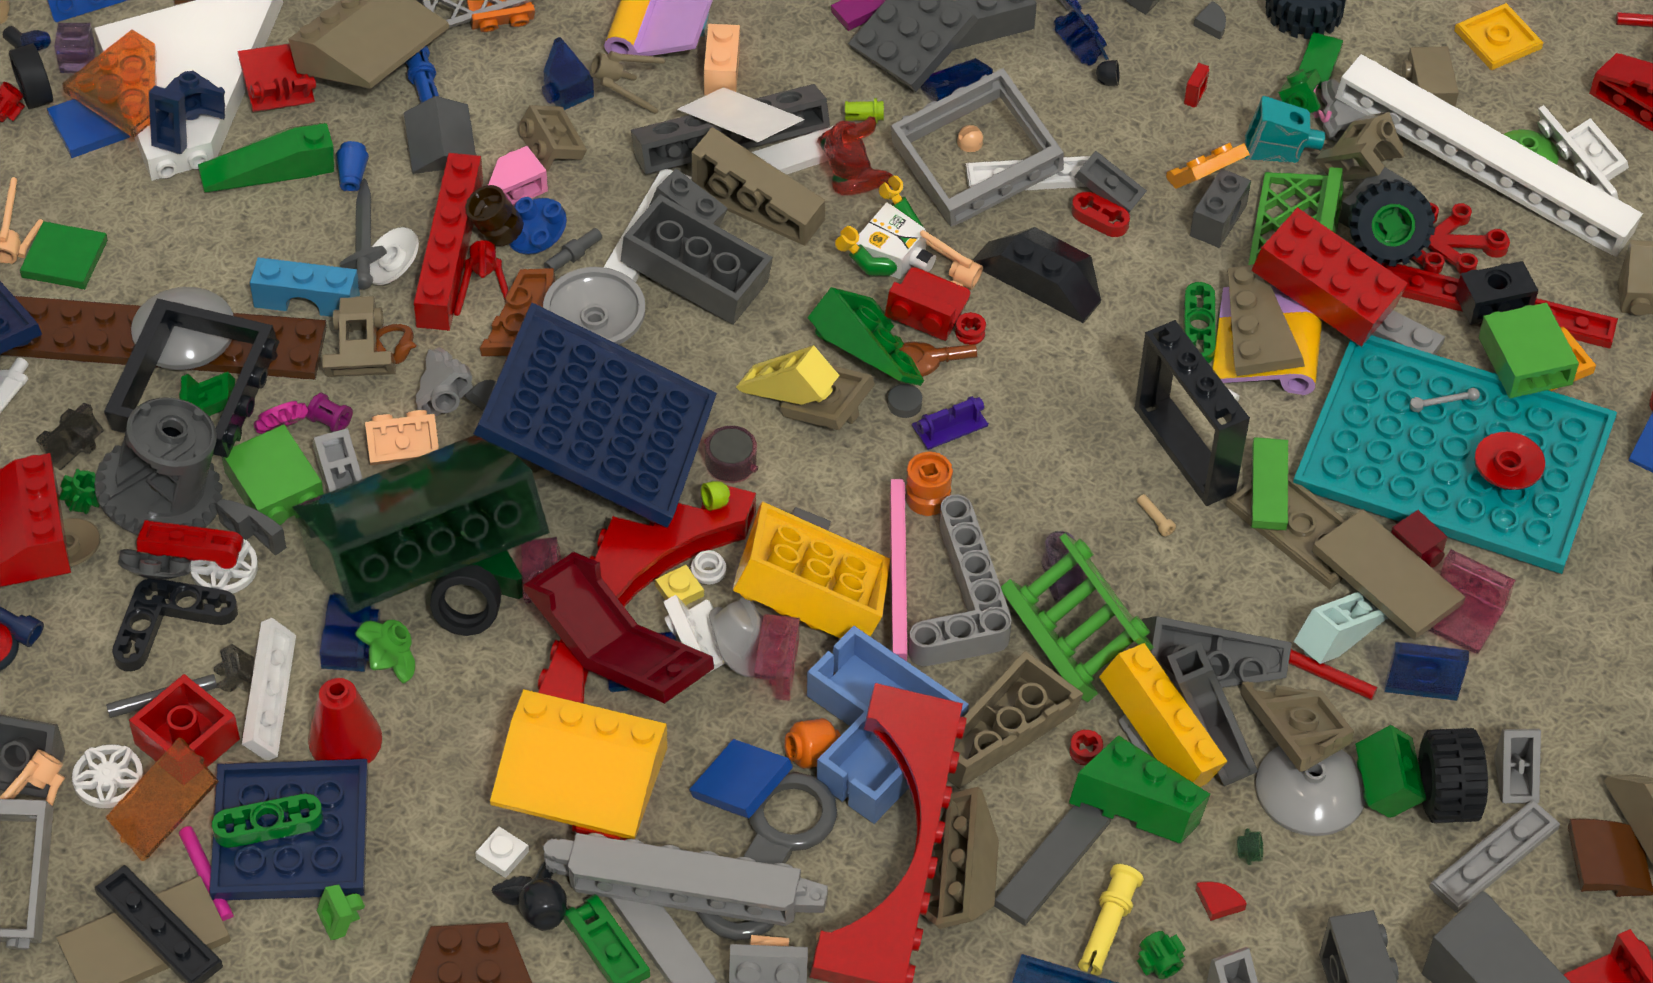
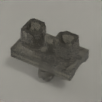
[36,403,104,470]

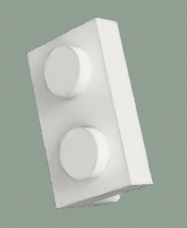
[663,595,725,674]

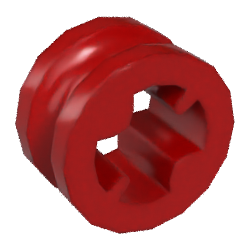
[955,312,986,345]
[1069,729,1103,766]

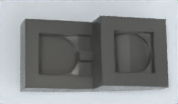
[216,499,287,556]

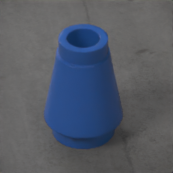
[336,141,369,191]

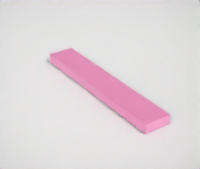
[890,479,907,661]

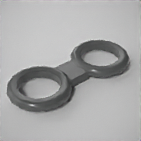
[697,772,838,940]

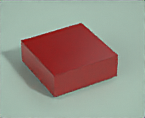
[1184,63,1210,107]

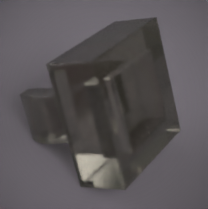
[214,644,255,692]

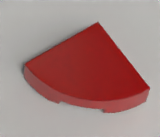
[1196,882,1247,921]

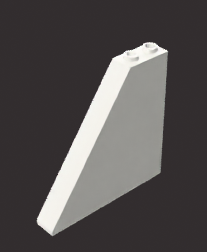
[94,0,283,181]

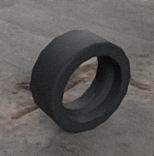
[9,43,53,109]
[430,563,502,636]

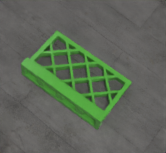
[1248,167,1344,265]

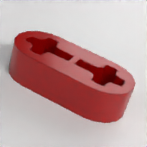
[1072,192,1130,237]

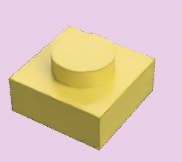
[655,565,704,605]

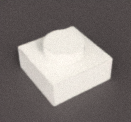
[475,826,529,878]

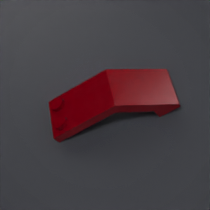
[523,552,714,704]

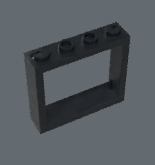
[104,298,280,458]
[1134,320,1250,506]

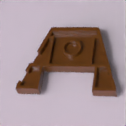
[410,922,532,983]

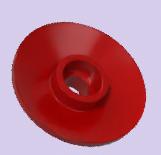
[1474,432,1545,490]

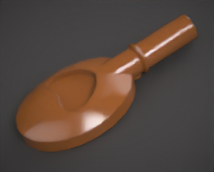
[899,342,977,377]

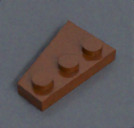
[480,268,555,356]

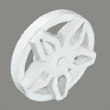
[190,539,258,593]
[72,745,144,808]

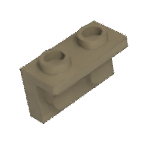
[518,105,587,172]

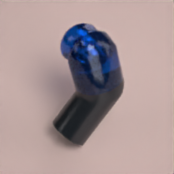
[3,26,51,51]

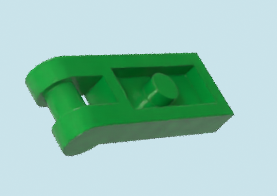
[563,894,650,983]

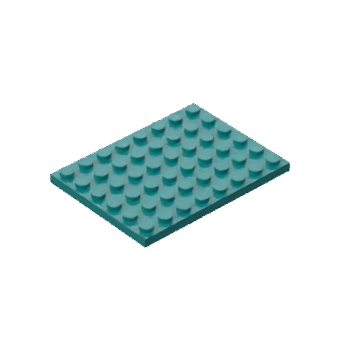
[1293,335,1617,574]

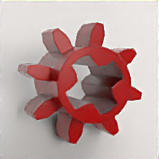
[0,82,25,122]

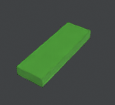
[1251,437,1288,530]

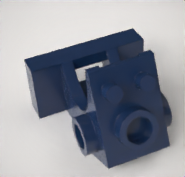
[149,70,225,154]

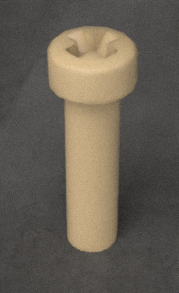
[1137,494,1176,537]

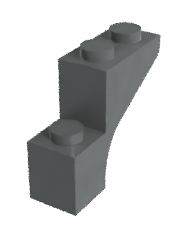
[1167,642,1258,786]

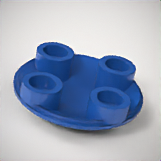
[509,197,567,254]

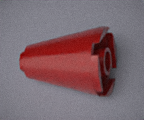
[308,678,382,764]

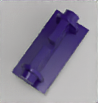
[912,396,988,450]

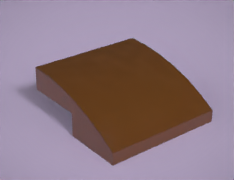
[1568,819,1653,897]

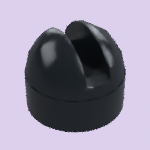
[1096,60,1120,86]

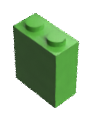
[1478,303,1579,398]
[222,424,325,525]

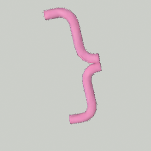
[1313,85,1332,123]

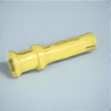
[1078,864,1144,976]

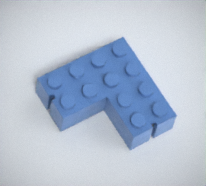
[807,626,969,824]

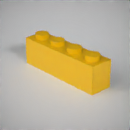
[1099,643,1228,787]

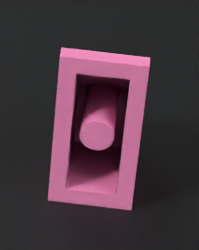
[488,146,548,206]

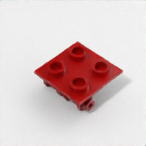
[237,44,316,112]

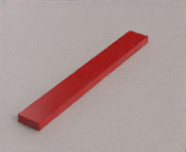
[1382,263,1618,349]

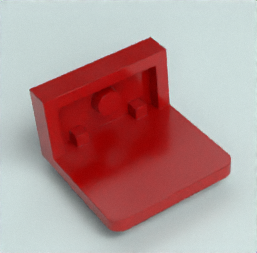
[884,267,971,341]
[1563,929,1653,983]

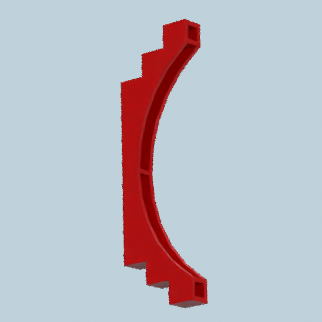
[538,486,756,841]

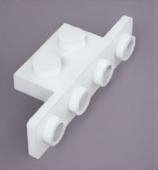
[1538,105,1629,200]

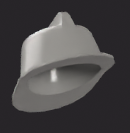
[709,597,767,677]

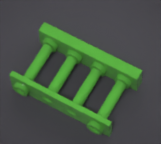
[1001,533,1154,702]

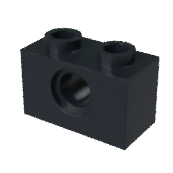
[1455,261,1538,325]

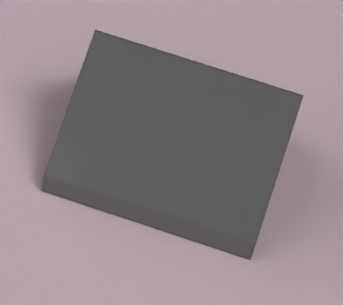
[404,96,476,174]
[0,715,65,798]

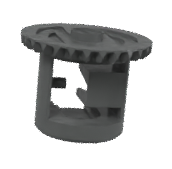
[94,397,223,535]

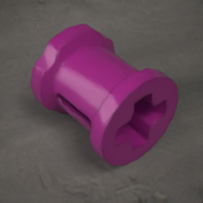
[306,392,353,432]

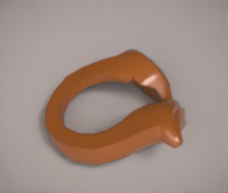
[376,324,416,364]

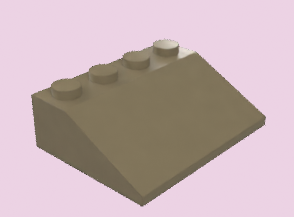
[288,0,449,89]

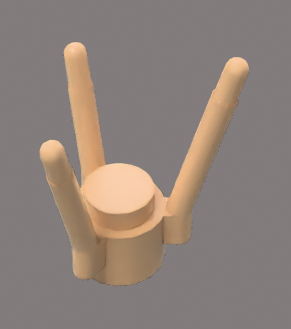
[0,177,43,264]
[920,230,983,290]
[0,749,65,806]

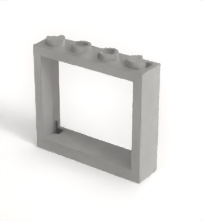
[891,68,1064,227]
[0,799,54,950]

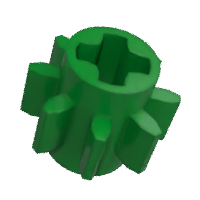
[59,469,100,514]
[1137,931,1186,979]

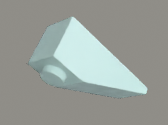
[1294,592,1388,664]

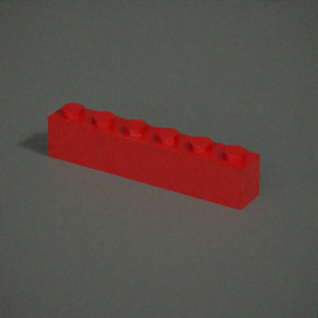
[414,153,483,331]

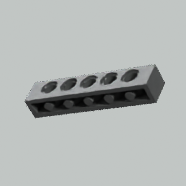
[631,84,830,174]

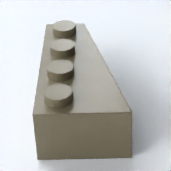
[691,127,825,246]
[947,650,1083,789]

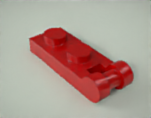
[137,520,244,569]

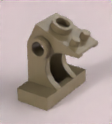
[1315,112,1405,181]
[322,296,396,377]

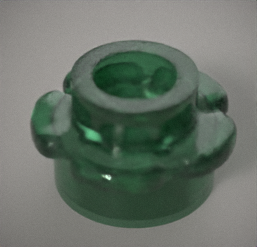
[1237,828,1263,865]

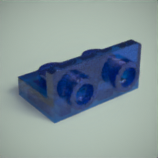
[921,58,993,101]

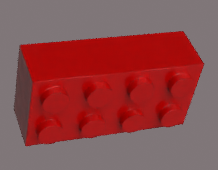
[1251,207,1408,347]

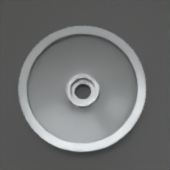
[543,267,645,345]
[131,287,233,370]
[1256,746,1365,836]

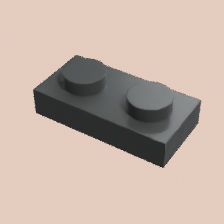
[1075,151,1147,213]

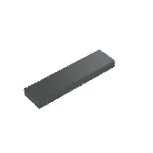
[994,802,1111,926]

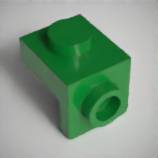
[1278,69,1321,113]
[179,371,235,416]

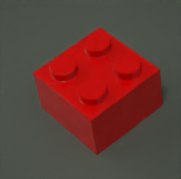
[129,674,240,786]

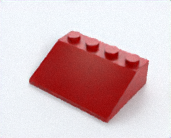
[0,453,71,587]

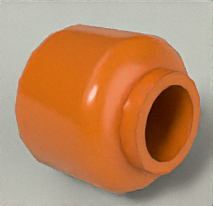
[785,718,841,769]

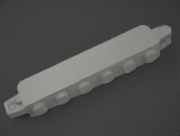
[543,833,828,926]

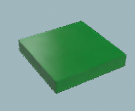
[20,221,108,290]

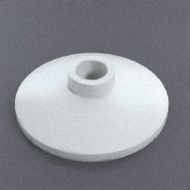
[370,227,419,285]

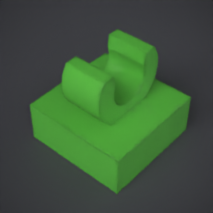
[316,884,365,940]

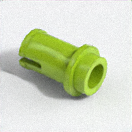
[845,98,884,124]

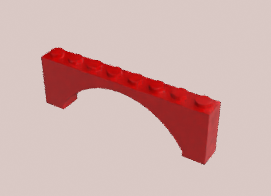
[809,683,967,983]

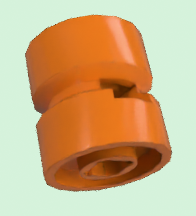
[905,452,953,516]

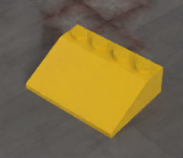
[733,501,890,639]
[490,689,667,839]

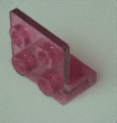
[1428,549,1516,654]

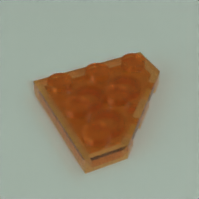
[62,29,157,138]

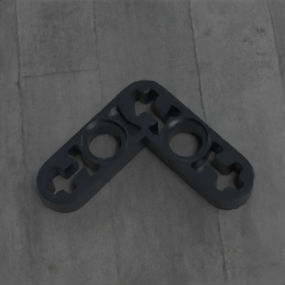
[112,578,238,671]

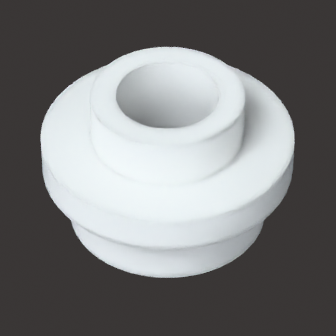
[691,550,726,585]

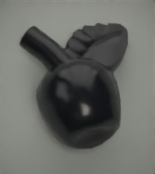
[492,862,567,931]

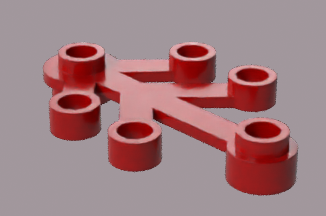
[1412,202,1510,274]

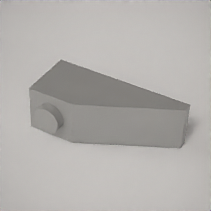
[312,428,377,539]

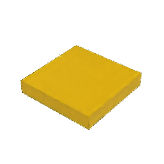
[1454,3,1544,70]

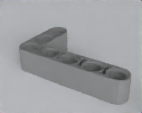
[908,494,1012,666]

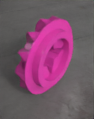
[253,401,308,434]

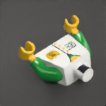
[835,175,936,279]

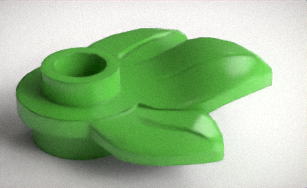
[355,620,415,683]

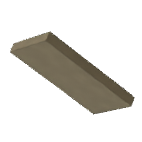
[1226,474,1346,590]
[1312,509,1466,640]
[56,876,231,983]

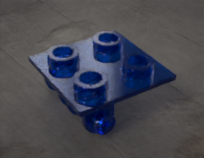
[1054,0,1109,66]

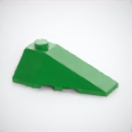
[198,123,334,193]
[807,287,924,386]

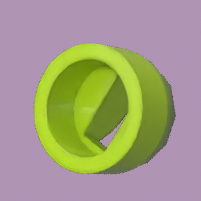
[701,481,730,511]

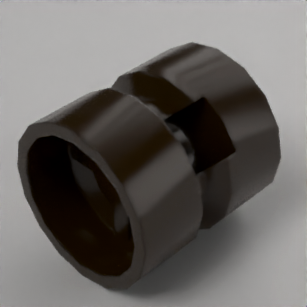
[465,185,524,247]

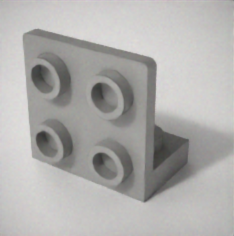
[729,944,808,983]

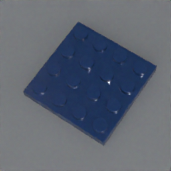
[210,759,368,900]

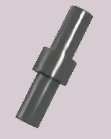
[544,228,602,272]

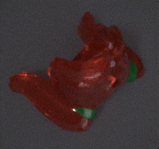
[817,117,893,195]

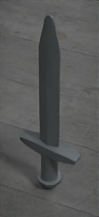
[340,178,387,290]

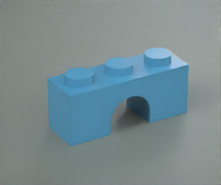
[250,257,360,317]

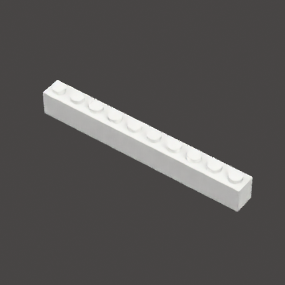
[1335,54,1643,257]

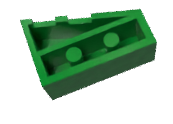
[1069,735,1210,844]

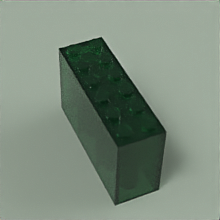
[292,435,550,614]

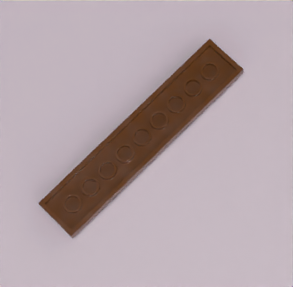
[0,296,327,380]

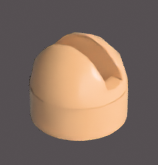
[957,125,983,152]

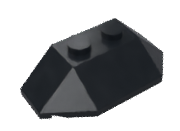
[973,227,1101,323]

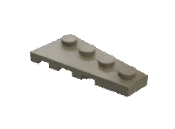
[1228,264,1305,376]

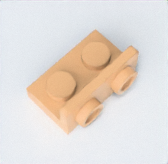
[365,410,440,465]

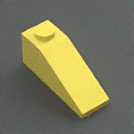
[736,345,840,405]

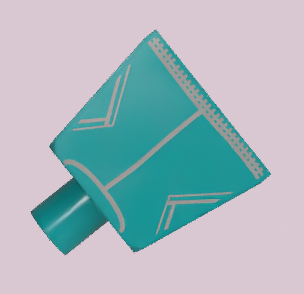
[1245,96,1325,163]

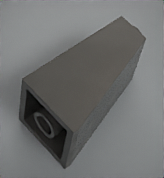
[1422,891,1571,983]

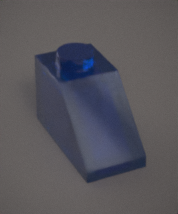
[542,37,594,110]

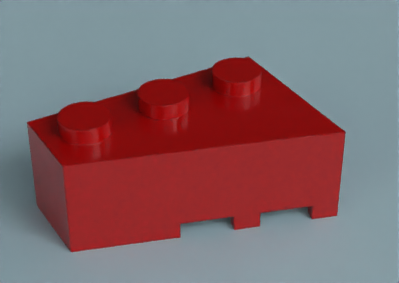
[1589,53,1653,131]

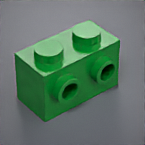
[1355,725,1426,818]

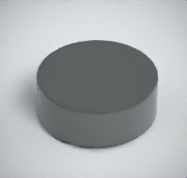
[888,384,922,418]

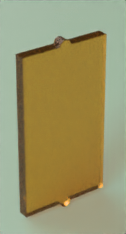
[106,738,219,861]

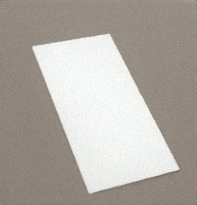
[677,87,805,142]

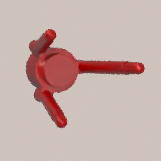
[454,240,509,316]

